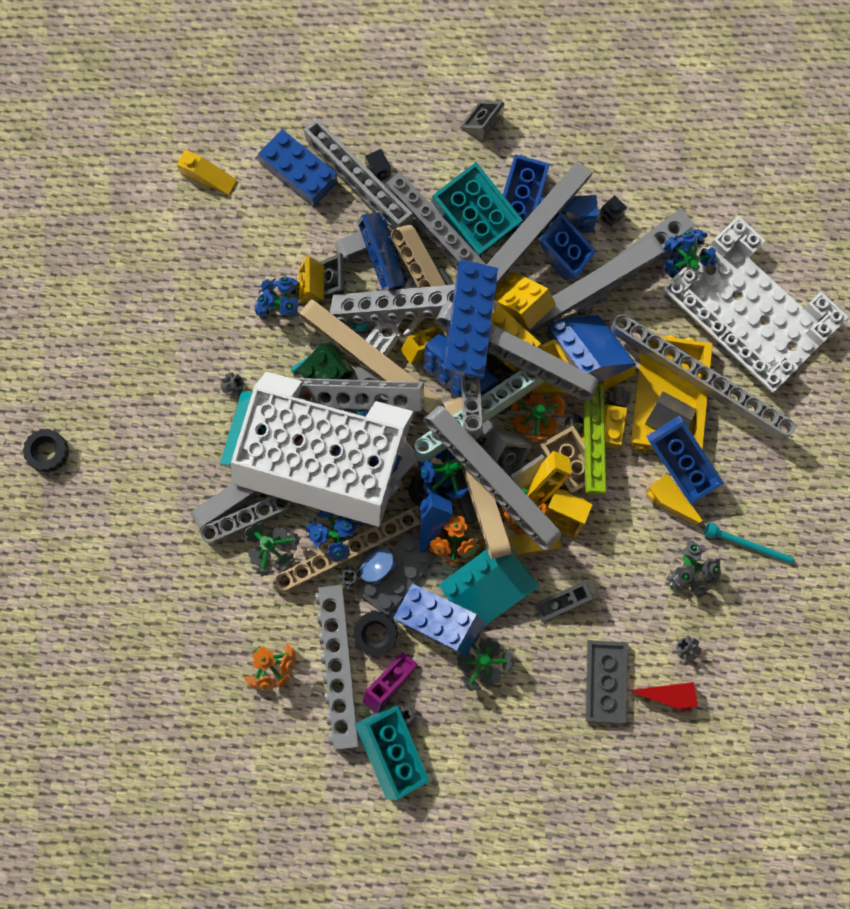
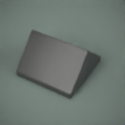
[460,101,505,143]
[320,253,345,299]
[645,391,696,430]

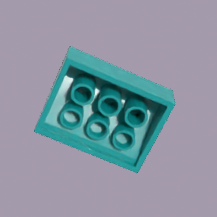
[431,162,523,257]
[438,543,540,629]

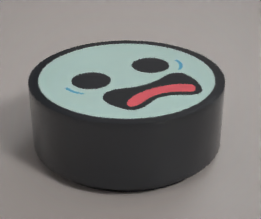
[565,416,584,429]

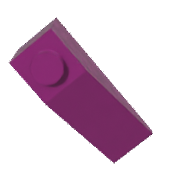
[362,652,418,713]

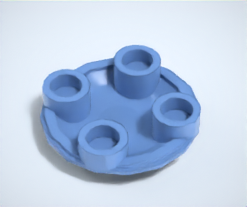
[359,548,396,584]

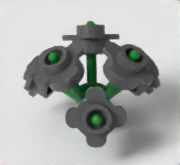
[666,540,721,597]

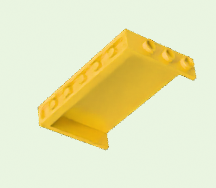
[630,333,713,453]

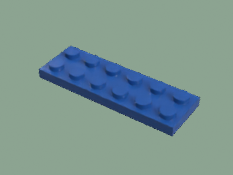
[443,259,498,379]

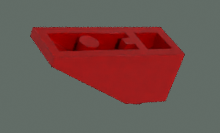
[632,682,698,712]

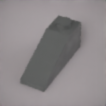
[534,579,600,622]

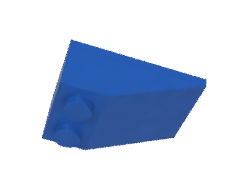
[539,195,599,233]
[538,212,597,280]

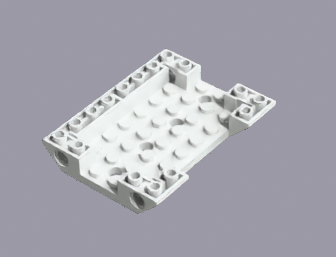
[662,216,848,393]
[231,372,414,527]

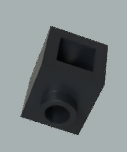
[365,149,391,181]
[599,195,628,227]

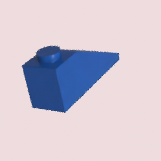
[418,493,453,552]

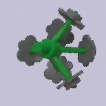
[244,522,300,577]
[456,633,514,691]

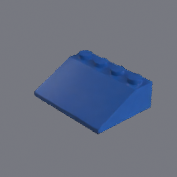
[357,212,407,291]
[547,315,636,383]

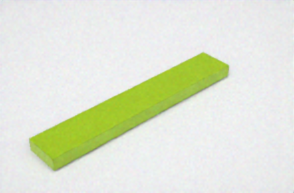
[584,383,606,495]

